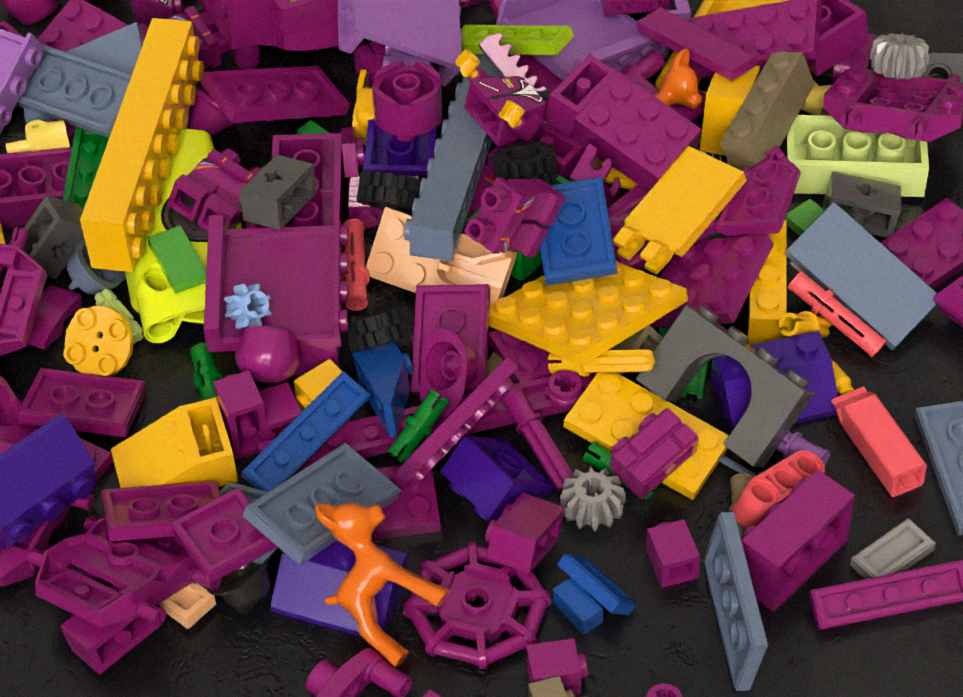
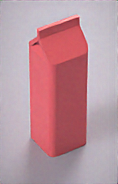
[831,386,927,497]

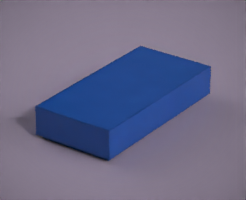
[557,554,636,616]

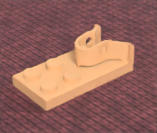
[366,207,518,306]

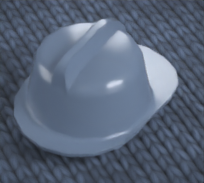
[67,239,126,295]

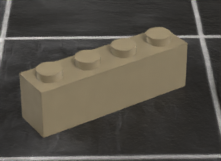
[720,51,815,170]

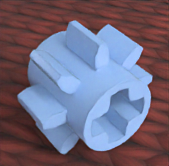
[224,284,271,329]

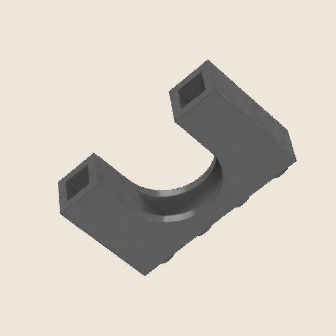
[636,305,815,467]

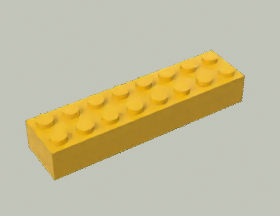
[80,18,204,272]

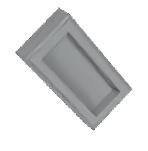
[850,518,936,579]

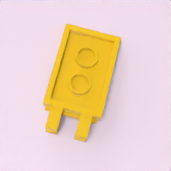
[612,146,747,275]

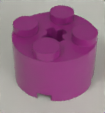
[372,61,443,142]

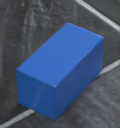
[553,577,603,636]

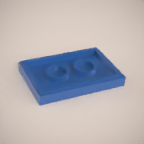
[540,177,618,286]

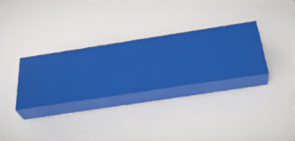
[242,371,371,492]

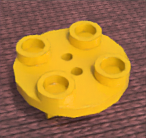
[63,306,134,376]

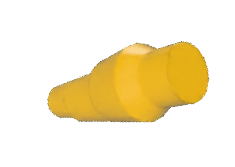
[831,359,854,396]

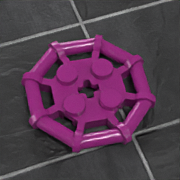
[403,541,552,669]

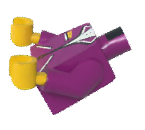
[455,49,551,146]

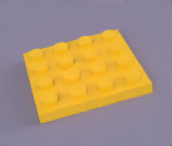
[489,261,688,366]

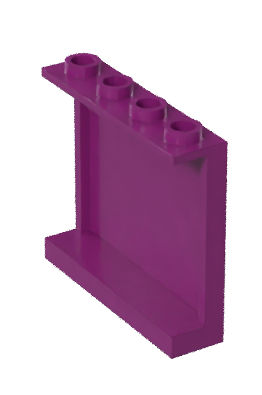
[204,210,348,352]

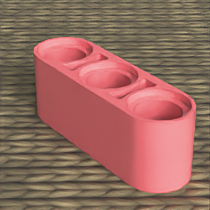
[732,450,825,528]

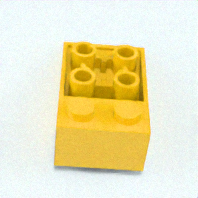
[111,397,238,488]

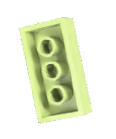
[783,115,929,197]

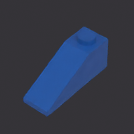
[352,341,413,437]

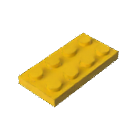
[563,372,729,500]

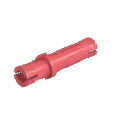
[342,219,370,311]
[787,271,887,358]

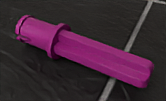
[501,387,573,490]

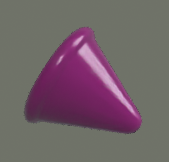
[187,88,239,136]

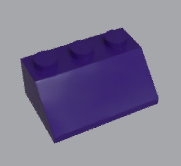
[710,330,838,432]
[0,413,97,550]
[270,540,408,638]

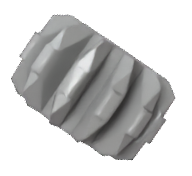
[870,33,930,80]
[560,465,626,532]

